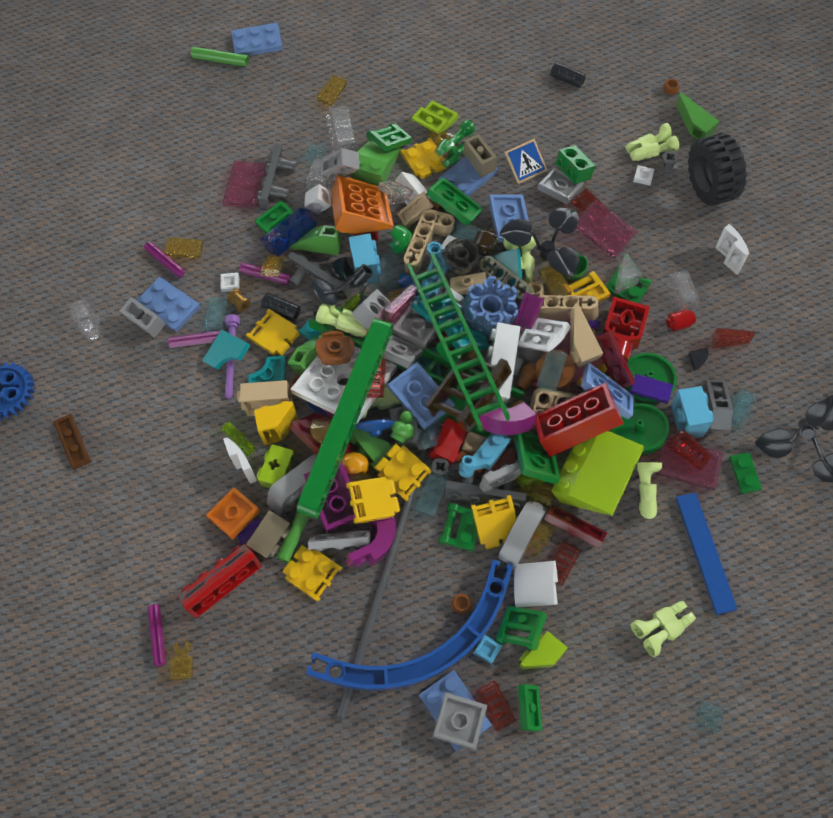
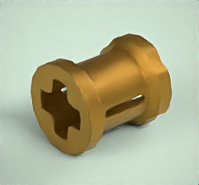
[226,289,251,312]

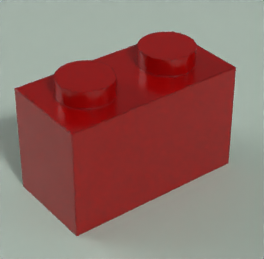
[427,418,467,465]

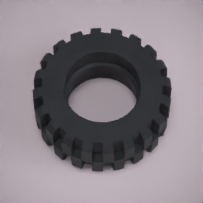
[688,133,747,206]

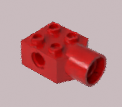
[603,297,650,363]

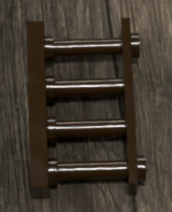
[426,350,512,433]

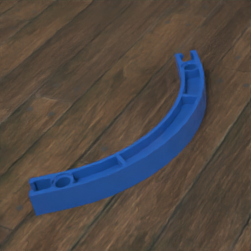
[306,559,513,691]

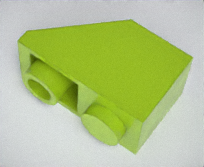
[519,631,568,670]

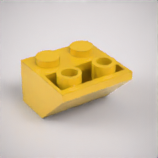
[254,401,298,445]

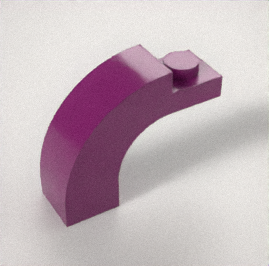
[469,391,536,435]
[346,517,396,568]

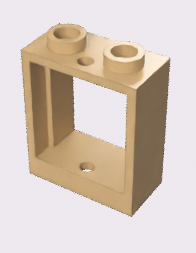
[237,380,293,417]

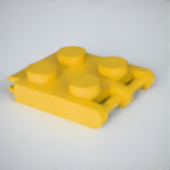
[400,138,445,179]
[245,309,300,356]
[374,444,432,502]
[346,477,400,524]
[471,495,517,550]
[282,545,343,602]

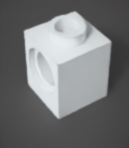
[304,184,332,214]

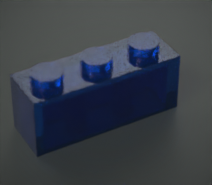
[260,207,318,257]

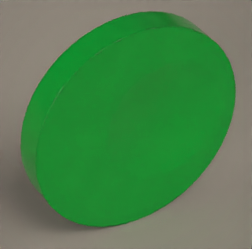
[623,353,677,405]
[611,403,669,455]

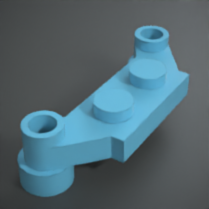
[409,242,448,302]
[459,433,511,478]

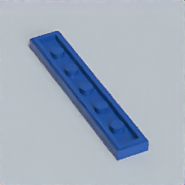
[675,493,737,615]

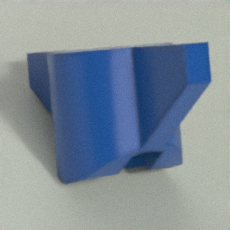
[398,272,415,291]

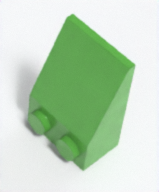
[351,141,401,187]

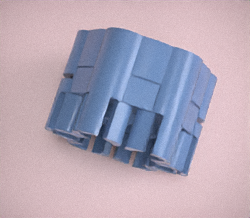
[463,276,518,341]

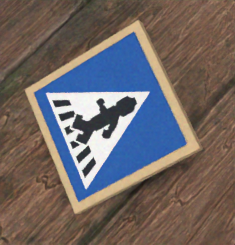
[504,138,548,184]

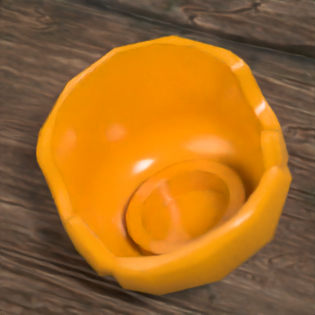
[342,452,369,474]

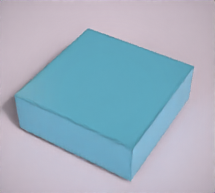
[473,634,502,665]

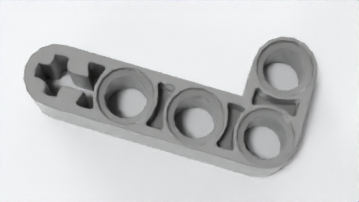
[267,453,317,517]

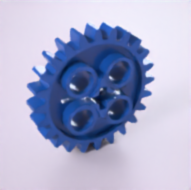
[0,362,35,421]

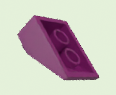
[303,461,360,533]

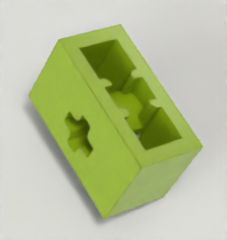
[257,444,296,488]

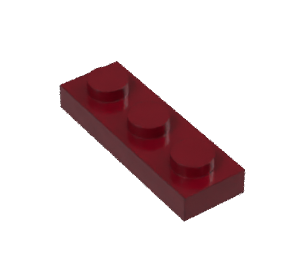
[595,331,635,387]
[544,505,607,549]

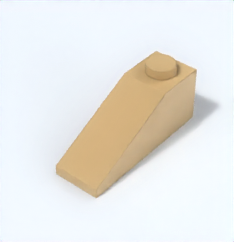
[570,303,603,368]

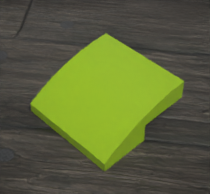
[411,100,459,134]

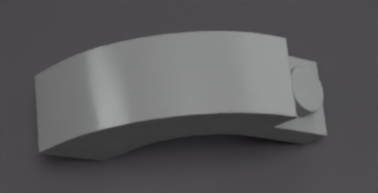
[498,500,548,568]

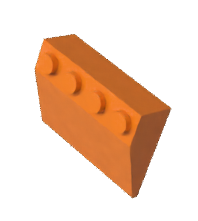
[331,175,394,234]

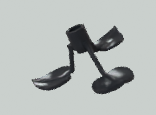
[499,208,579,278]
[312,257,388,320]
[755,394,833,483]

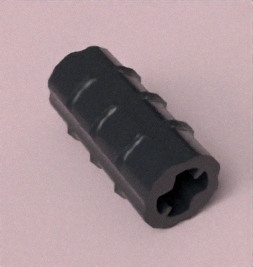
[550,62,586,88]
[261,292,301,321]

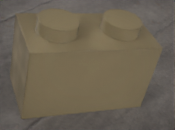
[463,133,497,178]
[246,510,291,558]

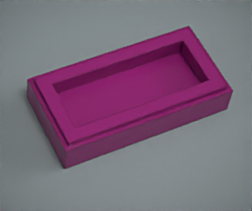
[513,292,544,332]

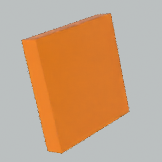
[205,487,261,540]

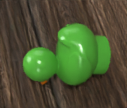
[390,411,415,444]

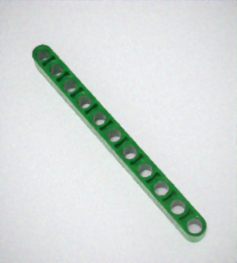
[296,318,394,519]

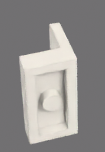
[392,172,430,205]

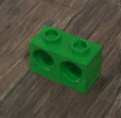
[555,145,596,184]

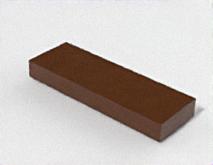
[53,413,92,470]

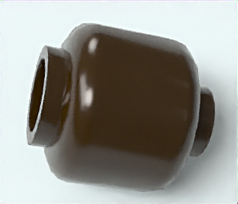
[473,228,499,256]

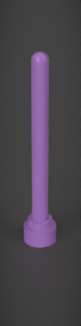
[225,314,240,399]

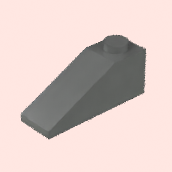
[706,380,734,431]

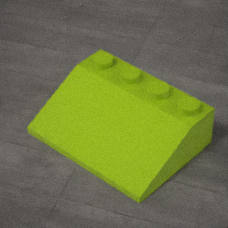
[551,431,644,516]

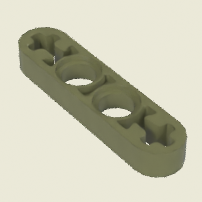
[480,256,534,300]

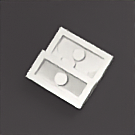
[715,224,749,274]
[518,318,571,352]
[223,438,257,484]
[514,561,558,607]

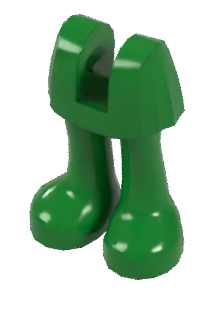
[435,120,475,167]

